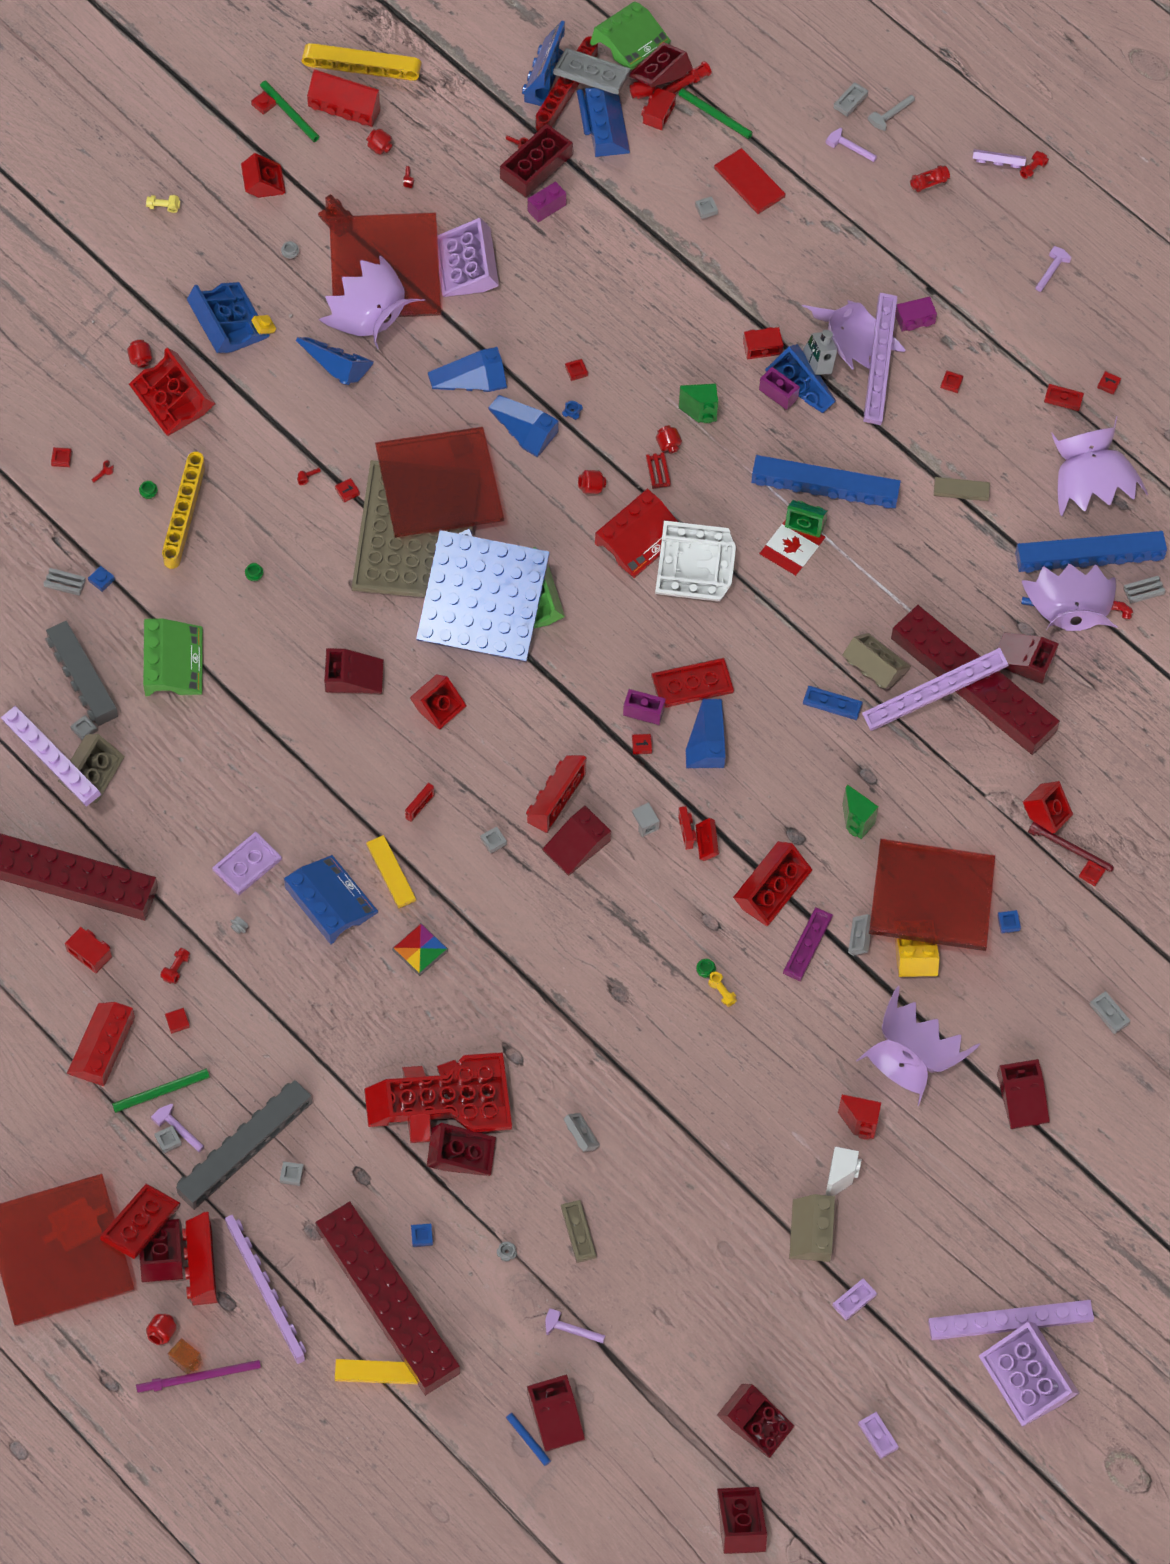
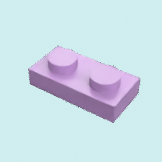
[832,1278,877,1321]
[858,1412,899,1459]

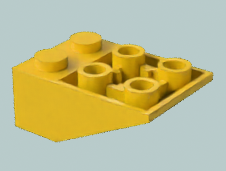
[894,921,939,977]

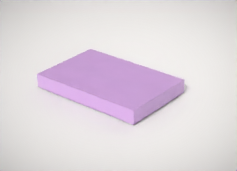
[212,832,282,896]

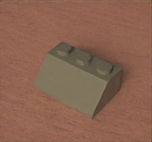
[842,633,912,689]
[58,734,125,803]
[789,1194,835,1262]

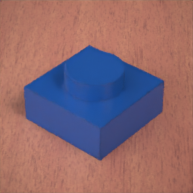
[88,566,115,592]
[997,910,1021,933]
[411,1223,433,1247]

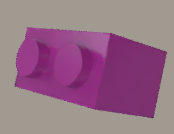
[527,181,566,223]
[895,296,937,332]
[759,367,800,410]
[623,689,665,725]

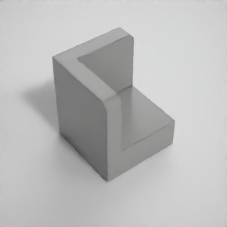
[632,802,660,837]

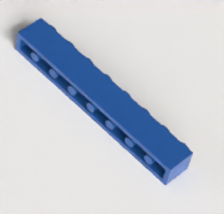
[751,455,901,508]
[1015,531,1167,573]

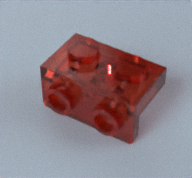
[318,194,353,238]

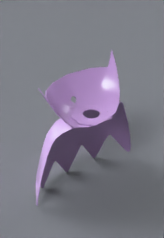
[319,256,425,349]
[802,300,906,369]
[1051,416,1148,516]
[1022,564,1118,631]
[857,986,980,1106]

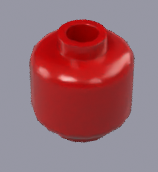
[366,129,393,155]
[127,340,153,368]
[656,425,682,454]
[578,470,606,494]
[146,1314,177,1345]

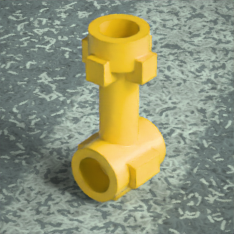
[708,972,737,1007]

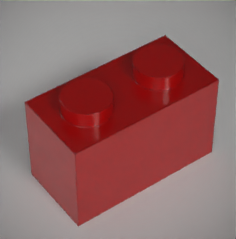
[641,87,676,130]
[743,327,783,360]
[65,927,112,974]

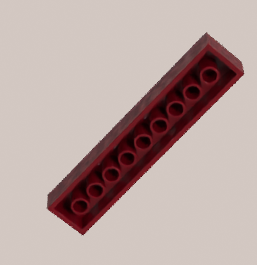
[891,605,1060,755]
[0,833,158,921]
[315,1201,460,1396]

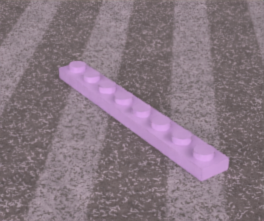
[863,293,897,425]
[862,648,1008,731]
[1,706,101,807]
[225,1215,306,1364]
[928,1300,1094,1340]

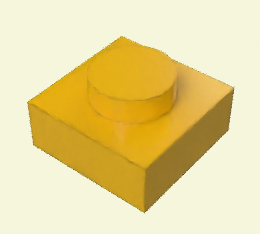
[251,315,276,334]

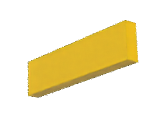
[366,835,416,909]
[335,1359,418,1384]

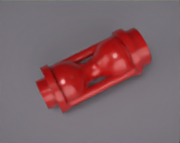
[910,165,950,192]

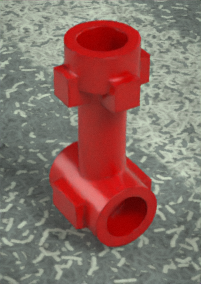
[1020,151,1049,179]
[160,948,190,984]

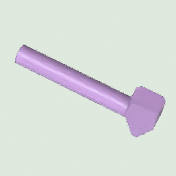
[826,128,877,162]
[1036,246,1071,292]
[151,1104,204,1152]
[545,1309,605,1343]

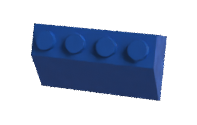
[585,87,630,157]

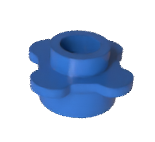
[562,401,583,420]

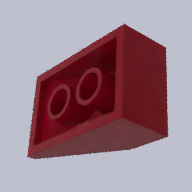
[629,42,693,87]
[542,806,611,876]
[427,1123,496,1176]
[140,1219,183,1283]
[717,1487,767,1554]

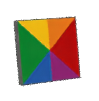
[392,923,448,976]

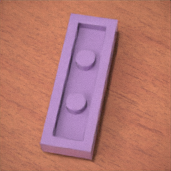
[973,149,1026,168]

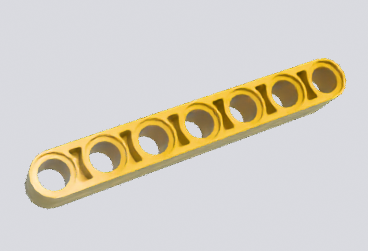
[301,43,422,81]
[162,452,205,569]

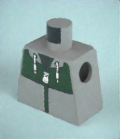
[803,330,837,375]

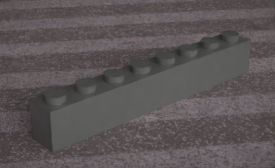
[176,1080,312,1210]

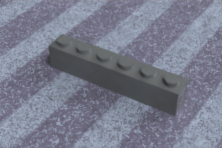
[45,621,118,726]

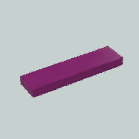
[783,907,833,982]

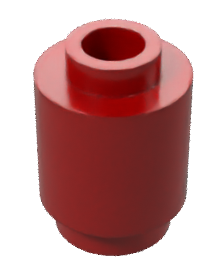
[629,81,655,99]

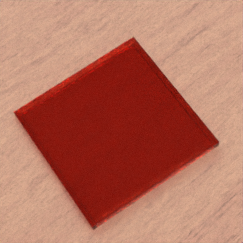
[329,212,441,318]
[375,427,504,538]
[869,839,995,951]
[0,1174,135,1327]

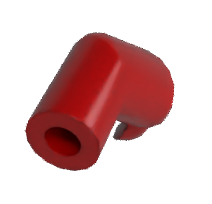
[1111,601,1133,619]

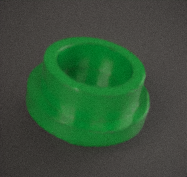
[139,481,158,499]
[245,563,263,581]
[696,959,716,978]

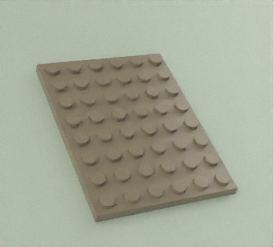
[352,460,480,598]

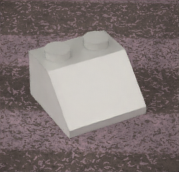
[826,1147,862,1196]

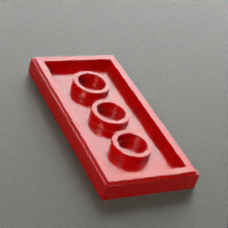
[714,148,786,214]
[651,658,734,708]
[100,1184,180,1259]

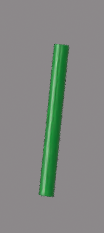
[260,80,320,142]
[678,88,753,139]
[112,1068,210,1113]

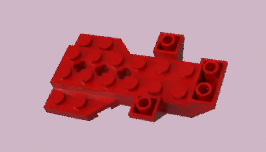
[364,1052,512,1143]

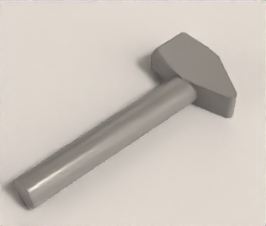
[868,95,915,131]

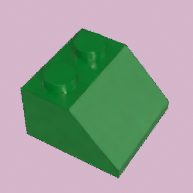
[678,384,718,423]
[785,500,828,538]
[842,785,879,839]

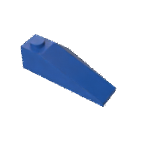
[296,337,374,385]
[765,344,836,413]
[428,347,507,392]
[488,395,559,458]
[685,699,725,768]

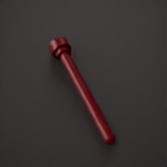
[1028,821,1114,872]

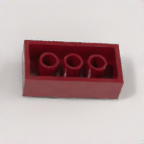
[500,124,573,197]

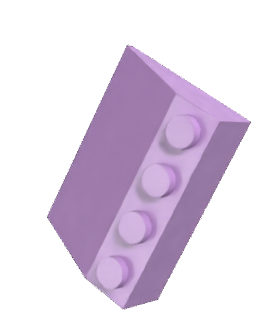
[434,218,499,297]
[979,1322,1079,1427]

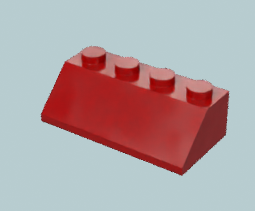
[307,69,380,127]
[526,755,587,833]
[733,841,813,926]
[67,1002,135,1086]
[182,1212,217,1306]

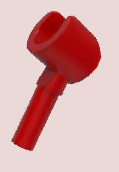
[506,135,528,149]
[403,166,414,188]
[91,460,114,483]
[297,468,321,485]

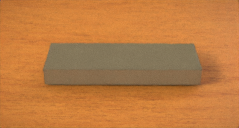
[933,477,990,501]
[561,1200,596,1263]

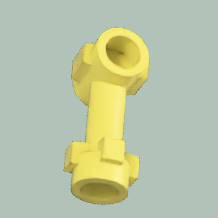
[146,195,180,213]

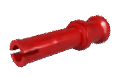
[662,61,712,93]

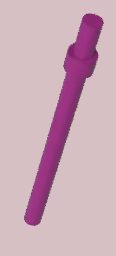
[136,1360,261,1393]

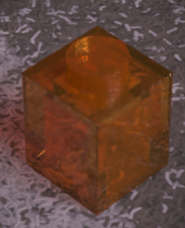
[168,1338,202,1374]

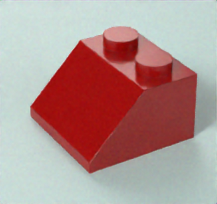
[241,153,286,198]
[410,674,467,730]
[1023,781,1073,833]
[838,1094,881,1140]

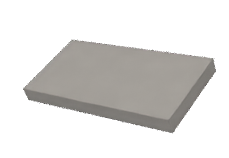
[553,48,631,95]

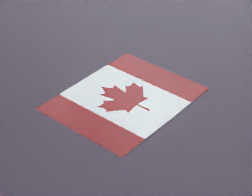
[759,520,826,576]

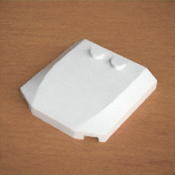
[655,521,736,602]

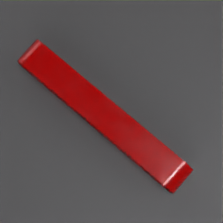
[535,36,598,131]

